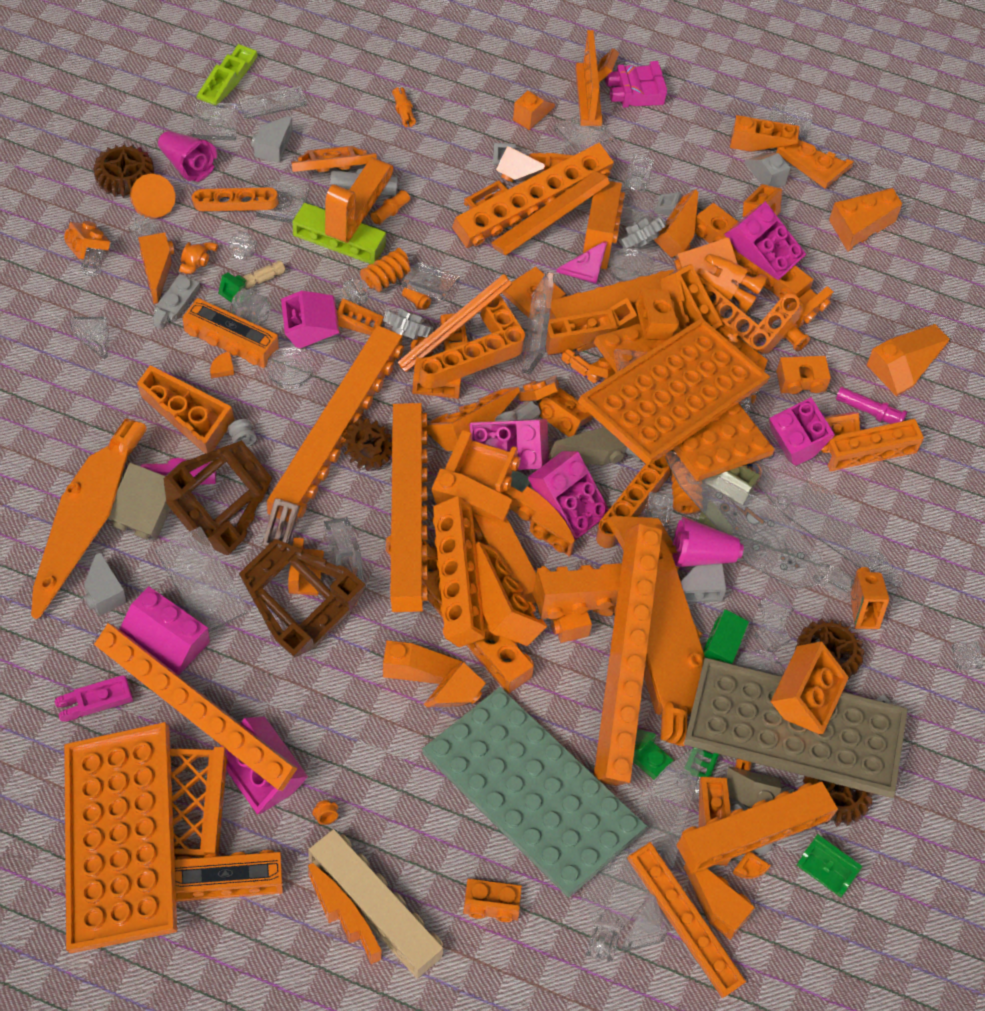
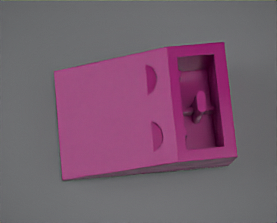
[724,201,806,280]
[470,418,549,470]
[527,451,609,540]

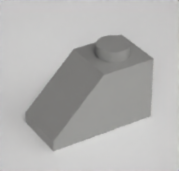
[251,116,293,163]
[745,153,790,188]
[83,553,126,616]
[681,564,726,603]

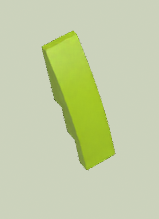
[196,44,258,106]

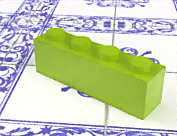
[292,203,386,264]

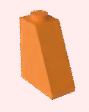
[673,237,737,275]

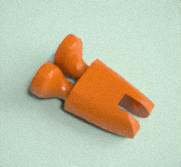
[697,254,767,313]

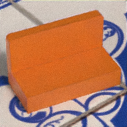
[288,538,324,596]

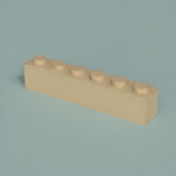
[308,829,443,979]

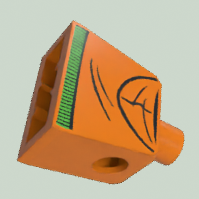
[850,567,889,629]

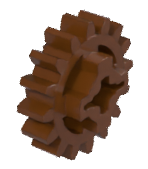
[341,418,392,471]

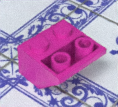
[281,290,339,349]
[769,397,834,467]

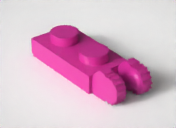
[54,675,133,722]

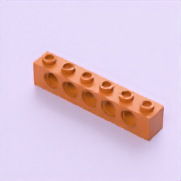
[695,203,814,306]
[433,496,485,648]

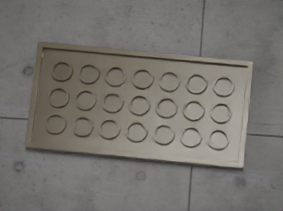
[684,658,908,798]

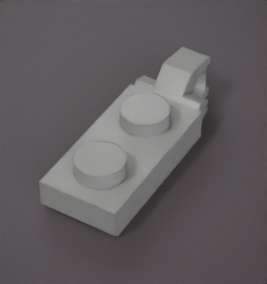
[153,274,200,329]

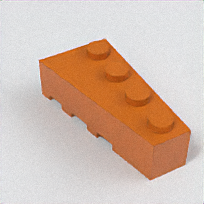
[583,181,625,270]
[137,365,235,454]

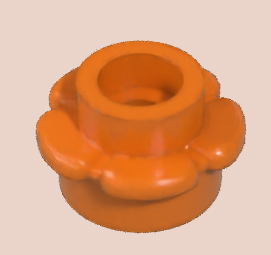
[312,800,339,825]

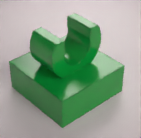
[218,272,247,305]

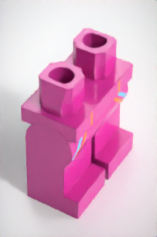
[605,61,667,108]

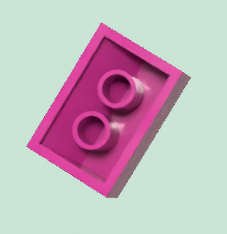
[119,586,210,675]
[220,716,308,815]

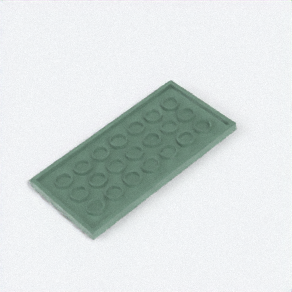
[422,687,647,898]

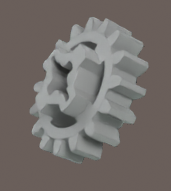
[619,215,666,249]
[383,308,434,340]

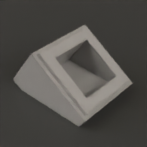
[493,143,516,165]
[655,192,682,216]

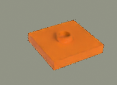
[502,266,566,321]

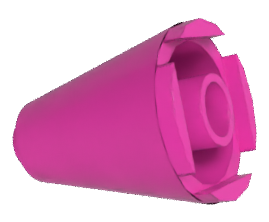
[158,131,217,182]
[672,517,744,567]

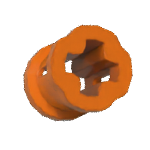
[782,323,811,352]

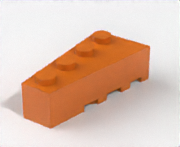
[476,541,547,647]
[533,563,622,619]

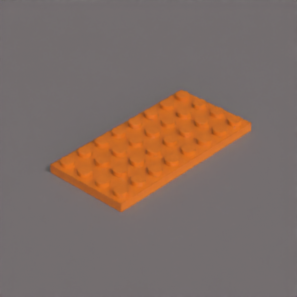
[578,318,770,466]
[593,324,775,481]
[64,722,178,954]

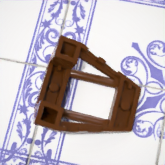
[163,440,272,556]
[239,539,366,658]

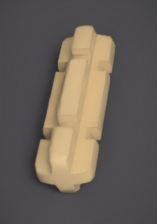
[243,261,286,289]

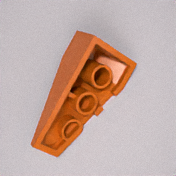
[867,324,950,397]
[423,387,520,451]

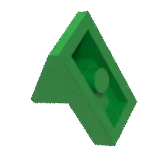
[633,729,674,781]

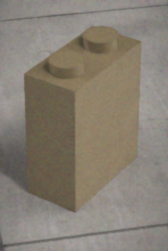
[107,463,170,540]

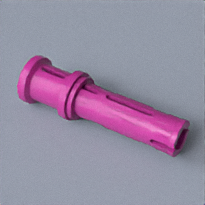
[836,386,908,424]

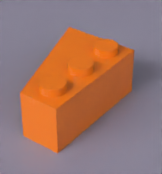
[829,188,902,252]
[660,263,723,330]

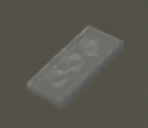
[522,272,555,375]
[155,527,249,632]

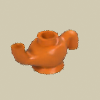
[179,242,218,274]

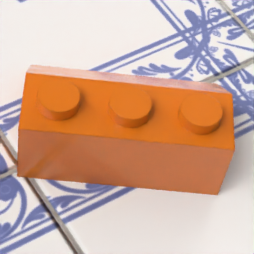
[770,641,849,734]

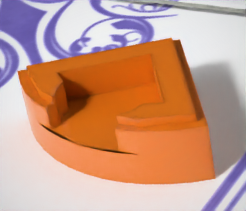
[210,352,234,379]
[732,851,771,879]

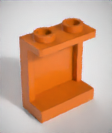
[445,430,521,494]

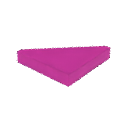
[556,241,607,283]

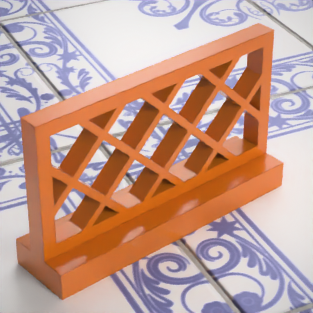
[575,30,602,127]
[170,747,228,857]

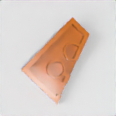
[776,139,854,189]

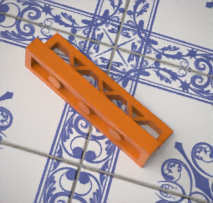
[827,419,924,472]

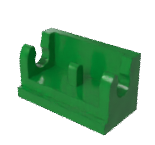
[703,609,749,664]
[796,834,863,898]

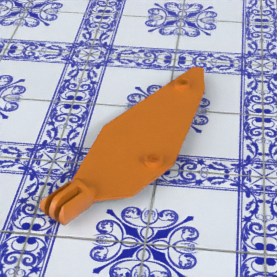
[31,418,147,619]
[646,523,704,747]

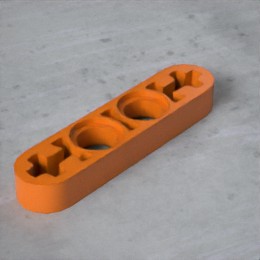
[191,187,279,211]

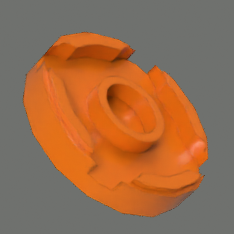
[130,174,176,219]

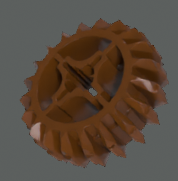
[93,143,155,198]
[795,618,865,680]
[803,776,874,827]

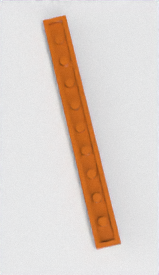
[94,623,298,791]

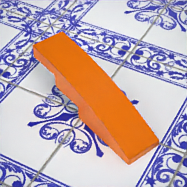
[308,863,382,964]

